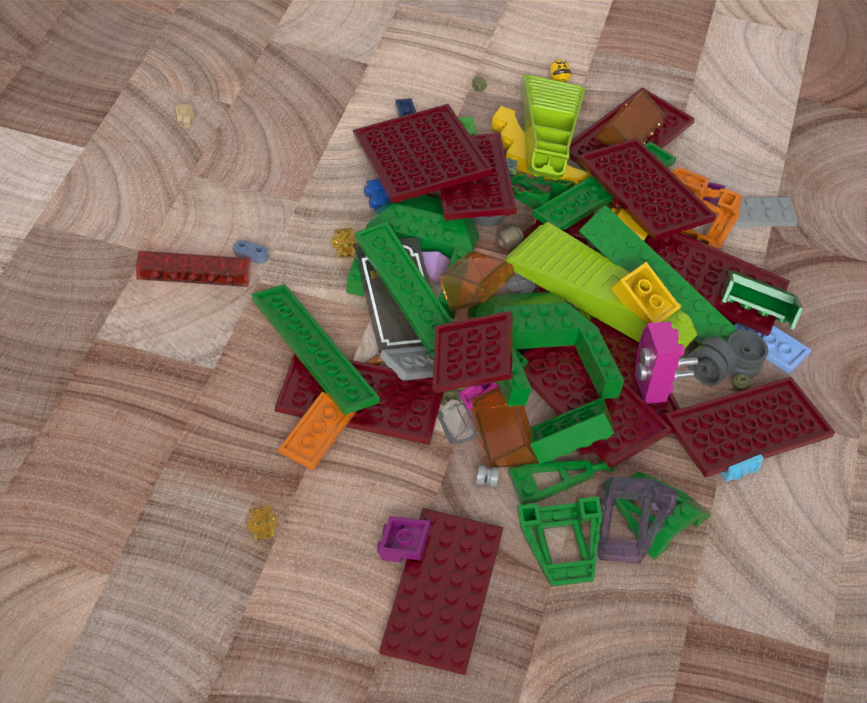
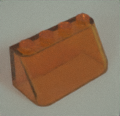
[595,90,666,146]
[439,251,515,312]
[472,387,538,468]

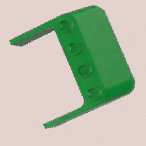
[721,270,803,330]

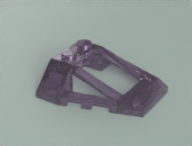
[596,476,678,564]

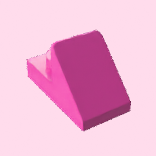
[459,383,499,410]

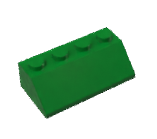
[530,397,614,464]

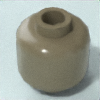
[497,225,524,252]

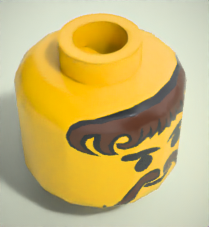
[549,59,572,83]

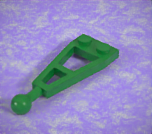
[508,460,618,505]

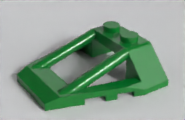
[509,172,575,209]
[609,472,711,560]
[517,496,602,587]

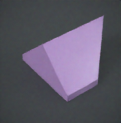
[416,252,451,285]

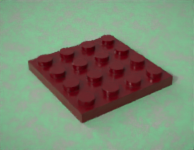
[433,311,513,393]

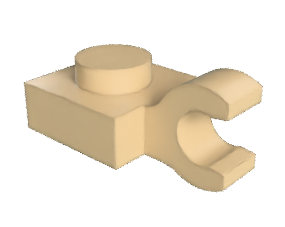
[174,104,194,128]

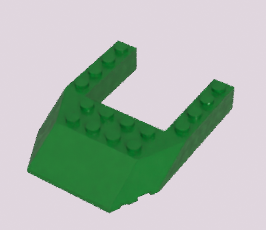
[346,195,479,319]
[475,292,624,407]

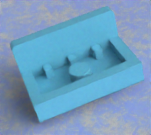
[720,454,763,482]

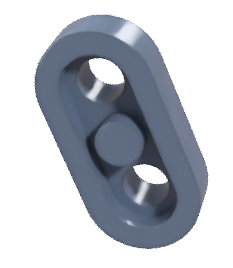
[233,240,269,264]

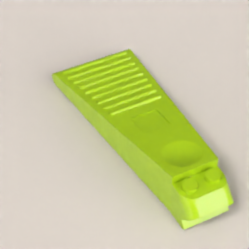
[522,74,586,180]
[504,222,697,349]

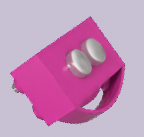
[634,321,698,404]

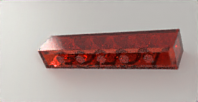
[136,251,251,287]

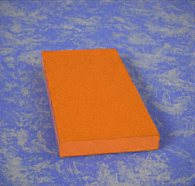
[278,392,356,471]

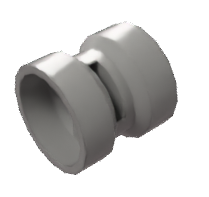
[476,464,499,488]

